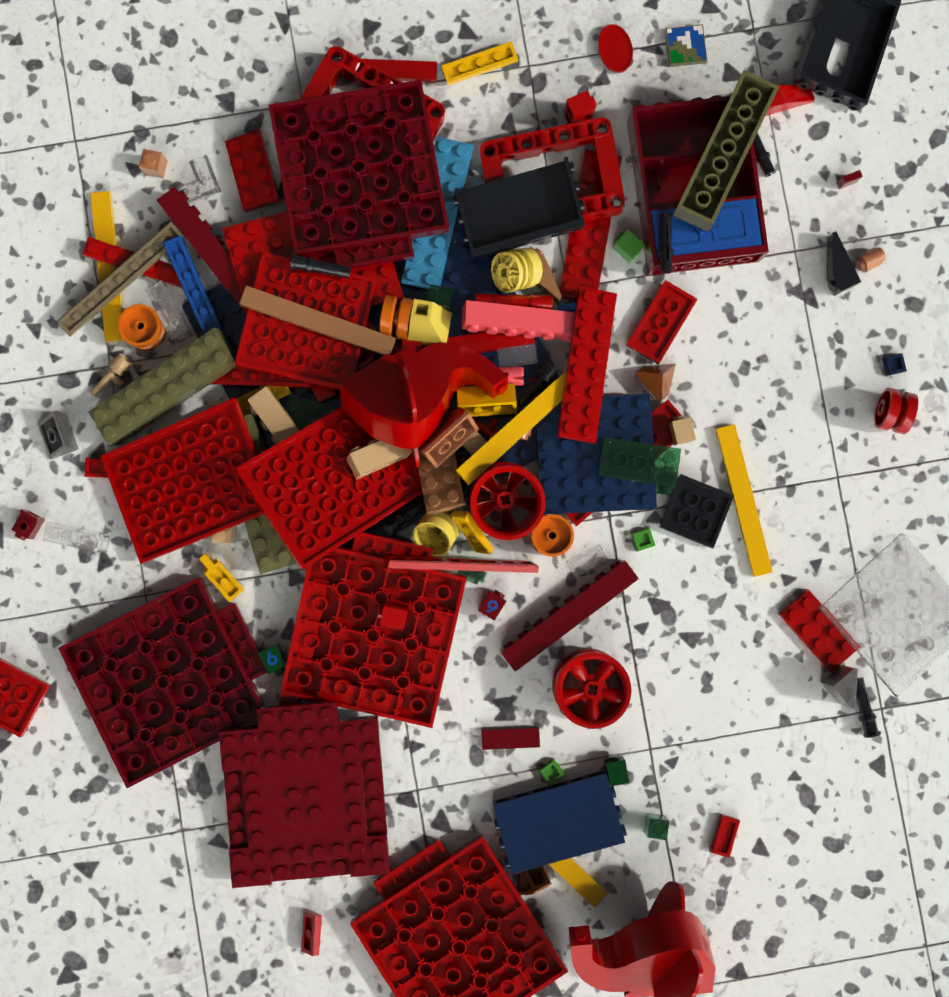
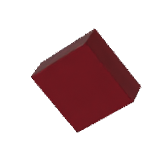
[837,170,863,189]

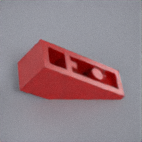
[766,84,815,116]

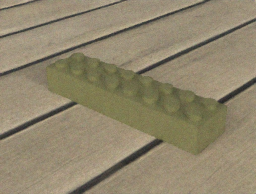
[673,70,780,232]
[88,328,237,445]
[244,414,296,574]

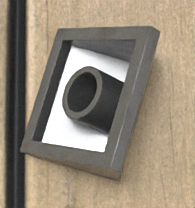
[38,411,79,459]
[821,665,858,709]

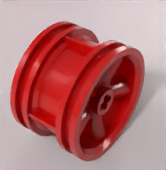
[467,461,546,540]
[552,648,632,729]

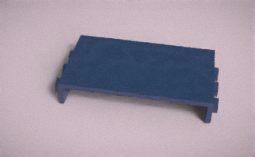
[493,770,627,874]

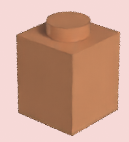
[139,149,168,179]

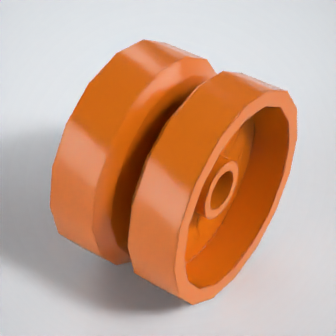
[380,295,414,341]
[118,304,167,351]
[530,514,574,557]

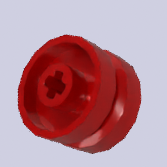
[874,387,919,435]

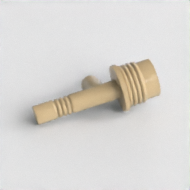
[90,353,131,397]

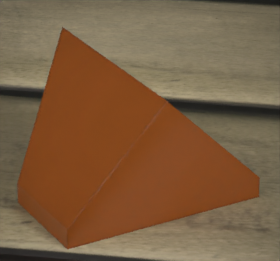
[634,364,676,402]
[517,866,552,895]

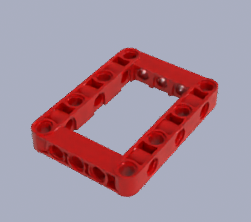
[300,46,445,140]
[480,117,625,222]

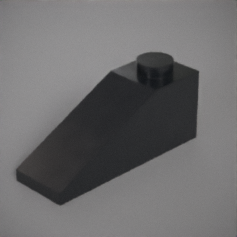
[827,231,861,296]

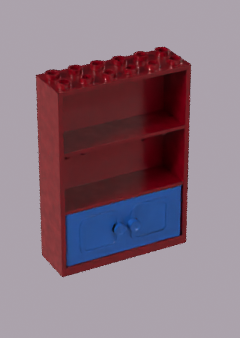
[627,94,769,276]

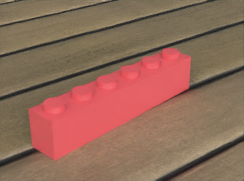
[462,300,575,342]

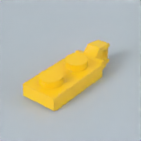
[199,554,245,602]

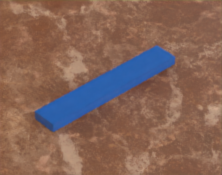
[163,235,226,336]

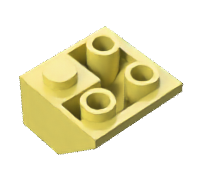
[408,299,452,346]

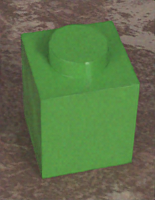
[613,229,645,263]

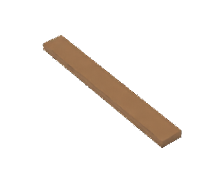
[239,286,396,356]

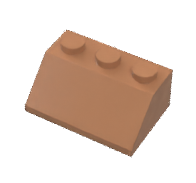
[418,407,479,469]

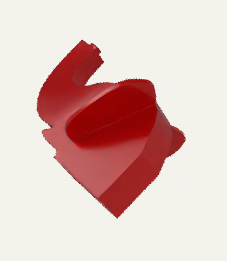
[339,342,508,468]
[568,881,716,997]

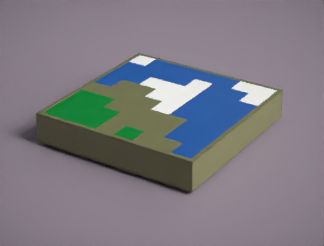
[665,24,707,67]

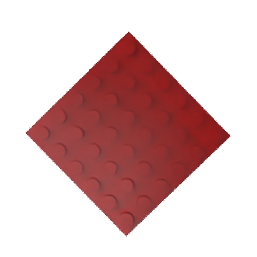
[235,252,377,390]

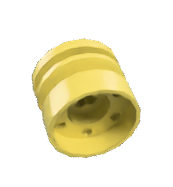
[491,247,543,293]
[413,510,461,557]

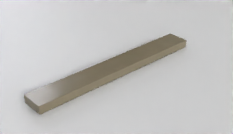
[56,221,185,337]

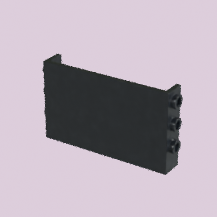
[452,156,585,260]

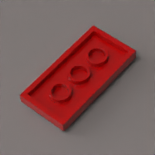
[225,129,281,213]
[626,280,698,365]
[778,589,860,673]

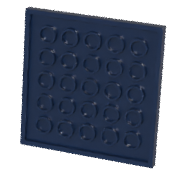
[536,394,657,515]

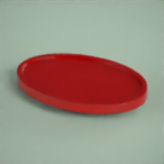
[598,24,633,73]

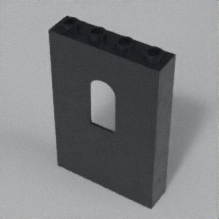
[792,0,902,111]

